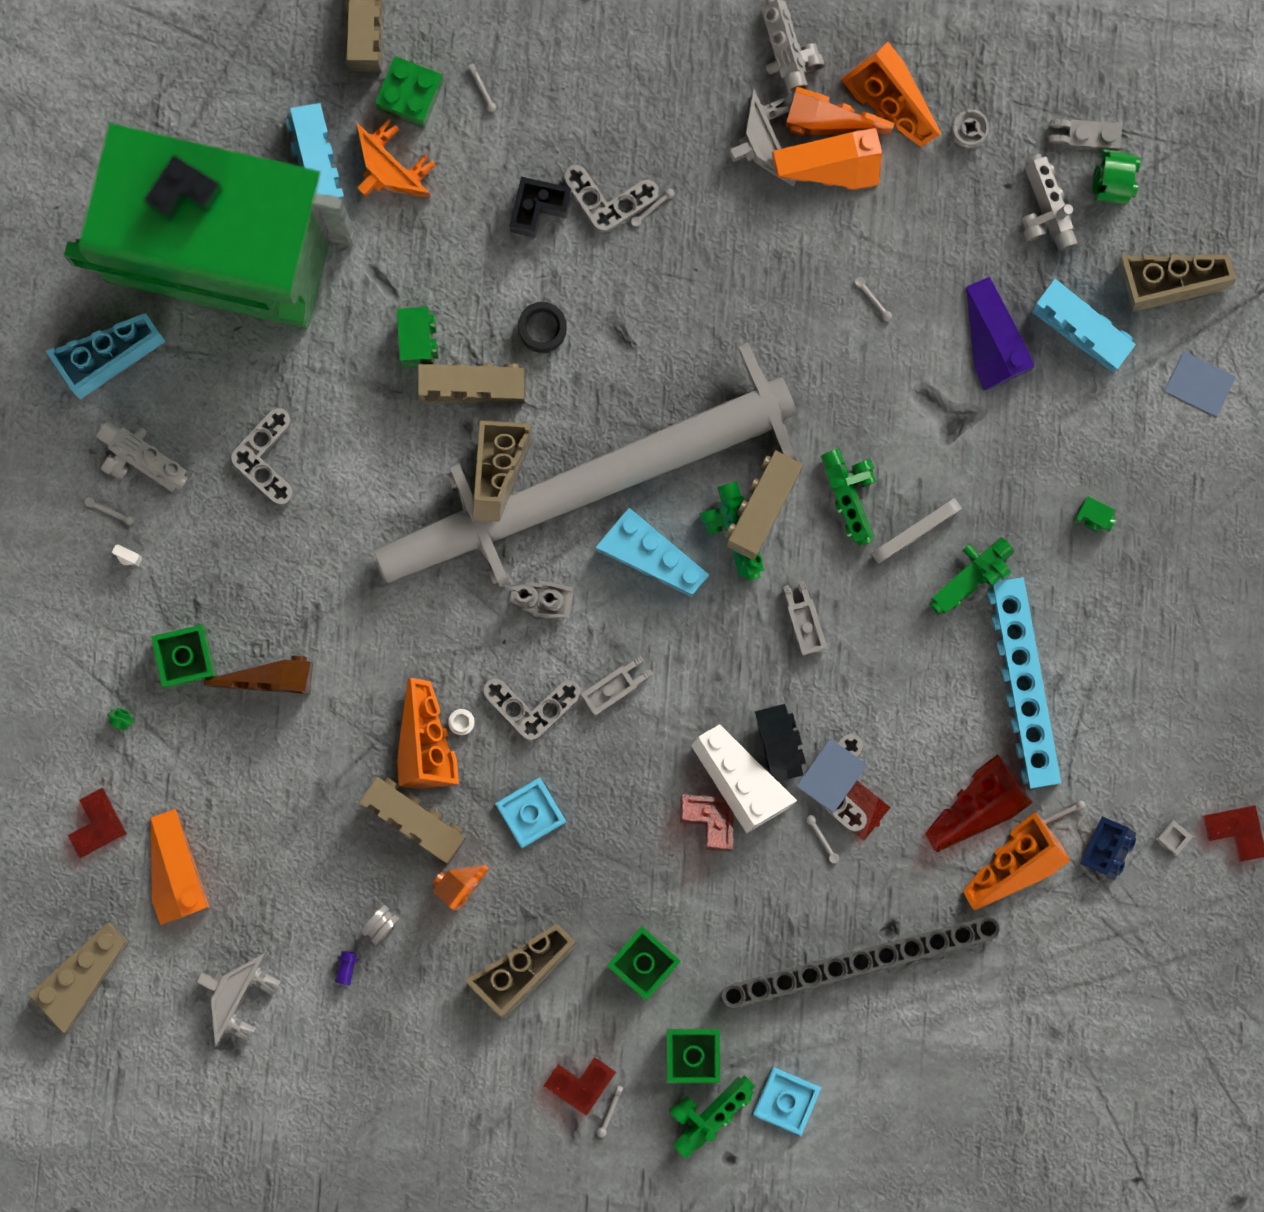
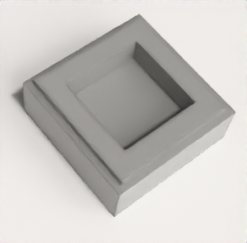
[1155,820,1193,857]

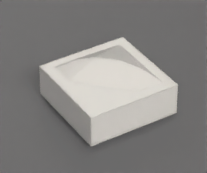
[112,544,143,567]

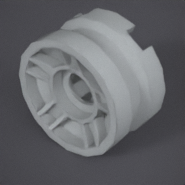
[952,109,989,148]
[360,905,400,946]

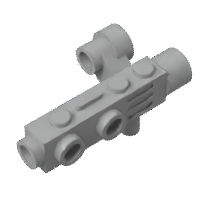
[761,0,825,94]
[1021,154,1078,252]
[96,420,188,492]

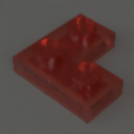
[68,788,127,859]
[680,794,734,852]
[1203,805,1264,862]
[543,1057,616,1116]

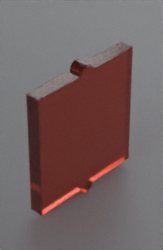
[828,781,891,841]

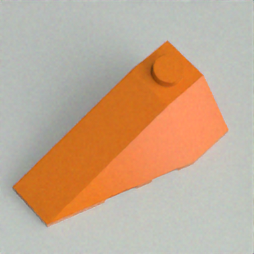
[841,42,941,147]
[785,87,894,136]
[771,128,882,190]
[397,678,459,789]
[151,809,210,925]
[963,812,1071,911]
[432,865,490,911]

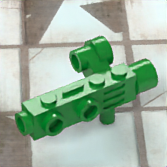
[820,448,877,547]
[699,481,764,581]
[929,537,1014,615]
[669,1075,756,1159]

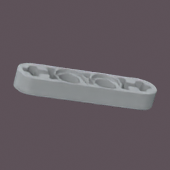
[871,498,962,564]

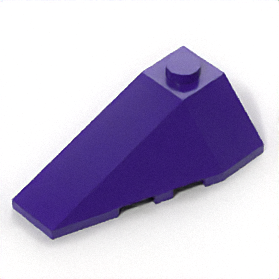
[966,277,1035,391]

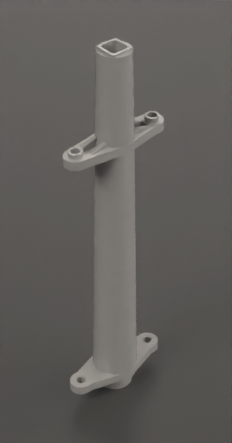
[373,342,797,587]

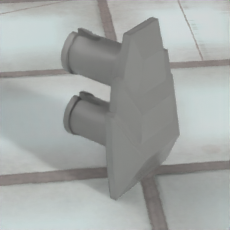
[509,580,574,619]

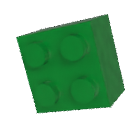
[375,56,444,128]
[397,307,439,369]
[151,624,217,689]
[607,926,681,1001]
[667,1028,720,1083]

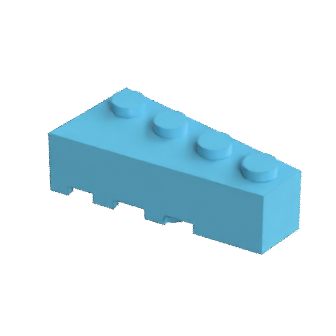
[285,103,344,200]
[1031,279,1136,373]
[46,313,166,400]
[596,508,709,597]

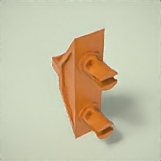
[357,118,436,198]

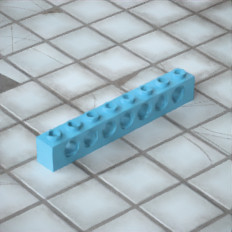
[987,577,1061,789]

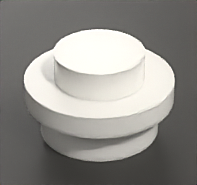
[448,709,475,735]

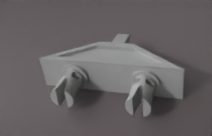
[729,89,805,187]
[197,953,281,1047]

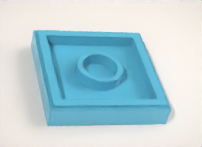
[495,777,566,849]
[753,1067,822,1136]

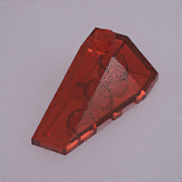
[925,754,1033,852]

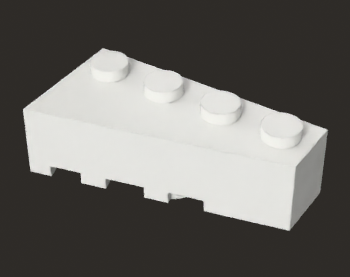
[691,725,797,834]

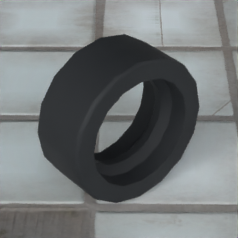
[518,302,567,353]

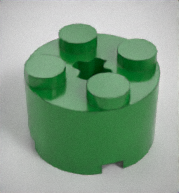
[1092,149,1141,205]

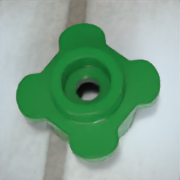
[107,708,135,730]

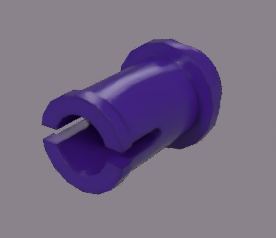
[334,951,358,985]

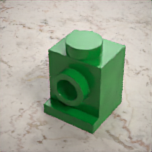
[1073,496,1116,532]

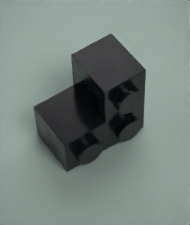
[144,154,223,221]
[509,176,572,238]
[755,704,806,782]

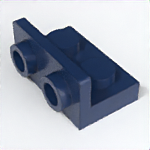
[1080,816,1136,880]

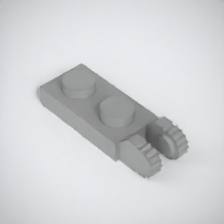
[1048,119,1122,151]
[783,581,828,657]
[580,656,653,717]

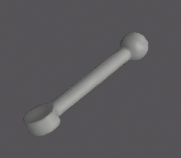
[468,63,497,113]
[631,189,675,227]
[855,277,892,321]
[85,497,134,526]
[1042,800,1086,824]
[806,815,839,864]
[597,1086,624,1138]

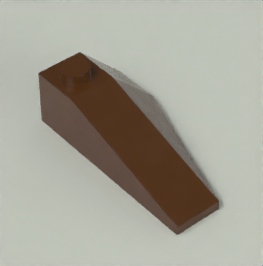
[204,656,313,695]

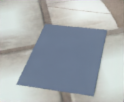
[1165,352,1236,417]
[797,738,868,813]

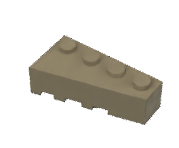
[344,0,382,73]
[1119,255,1236,312]
[418,364,525,403]
[473,421,532,522]
[725,450,803,560]
[359,777,466,864]
[29,923,129,1034]
[464,924,579,1019]

